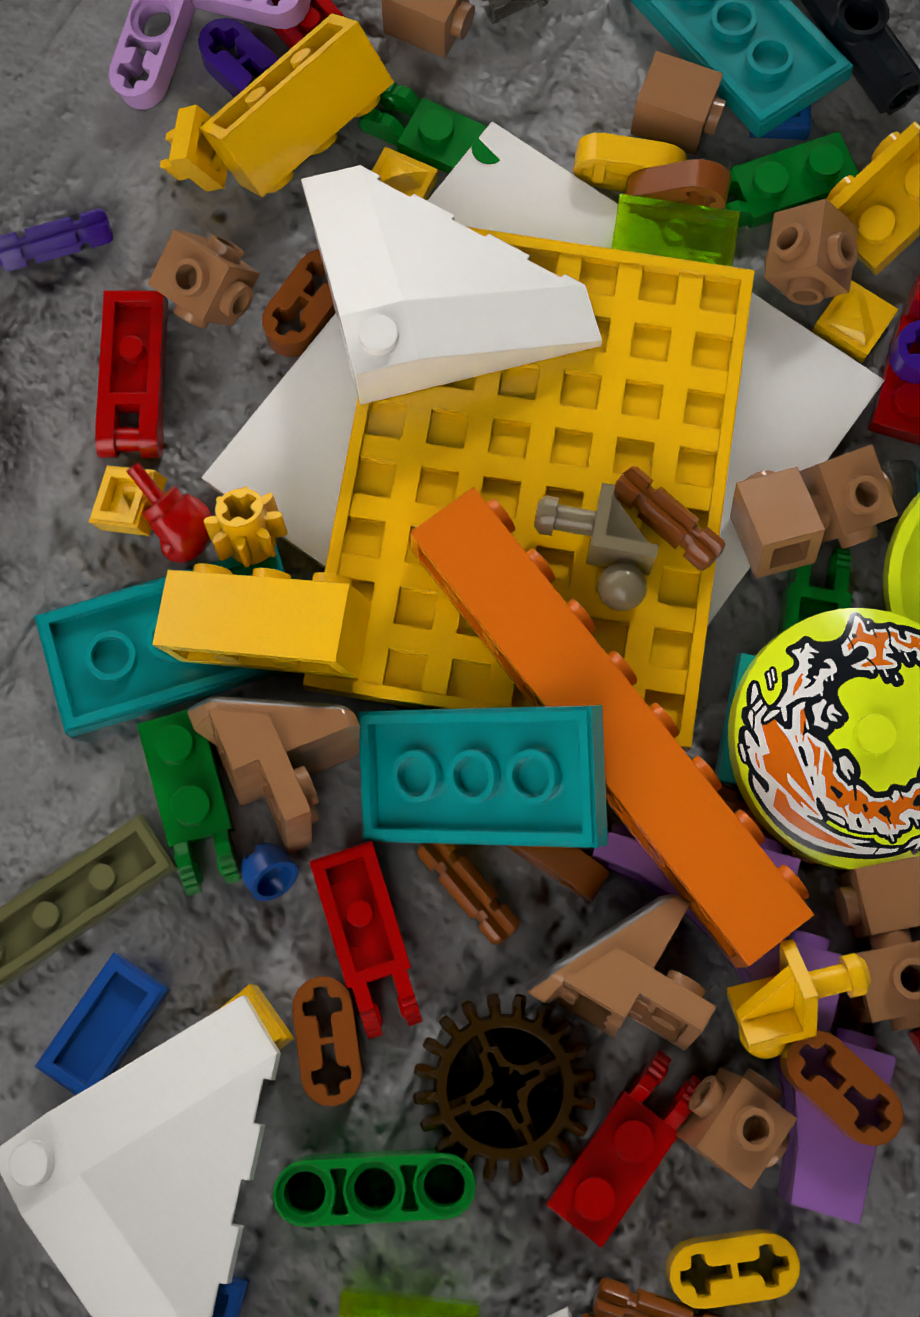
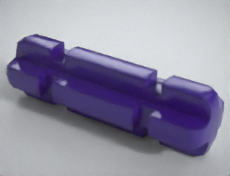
[0,208,113,271]

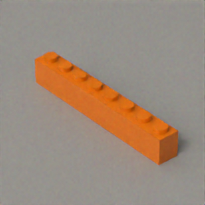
[410,487,815,968]

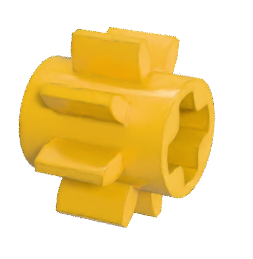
[204,486,288,568]

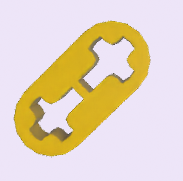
[573,132,688,192]
[665,1229,800,1309]

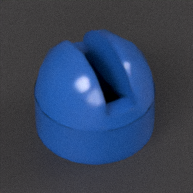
[240,843,298,901]

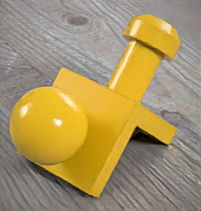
[727,939,871,1059]

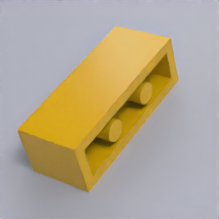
[199,13,394,197]
[152,563,371,678]

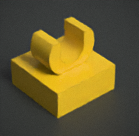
[160,104,228,192]

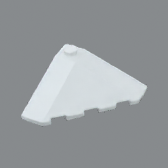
[301,165,602,405]
[0,995,281,1317]

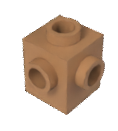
[764,199,858,305]
[148,229,260,329]
[799,444,898,549]
[849,928,920,1031]
[676,1067,797,1189]

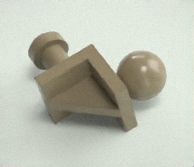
[534,483,659,611]

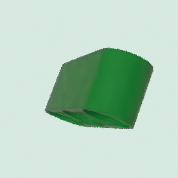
[272,1148,476,1227]

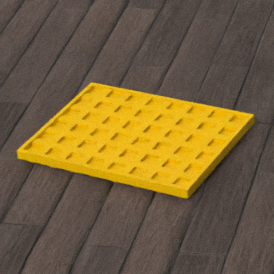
[303,227,755,752]

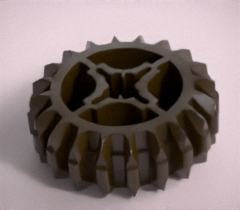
[413,993,596,1183]

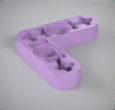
[108,0,311,110]

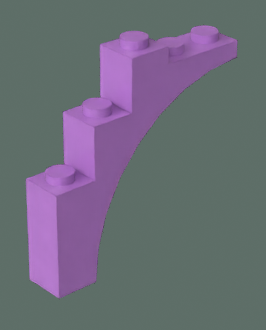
[589,823,896,1225]

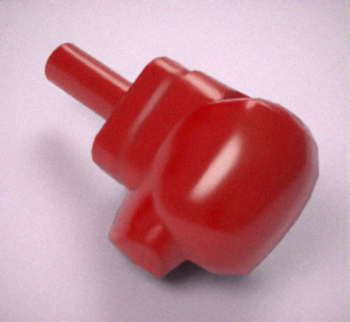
[126,462,212,563]

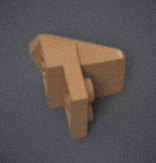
[187,697,360,854]
[525,894,716,1051]

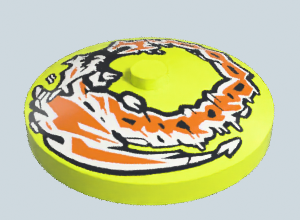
[728,608,920,870]

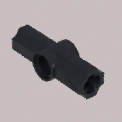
[800,0,920,115]

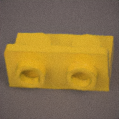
[827,121,920,276]

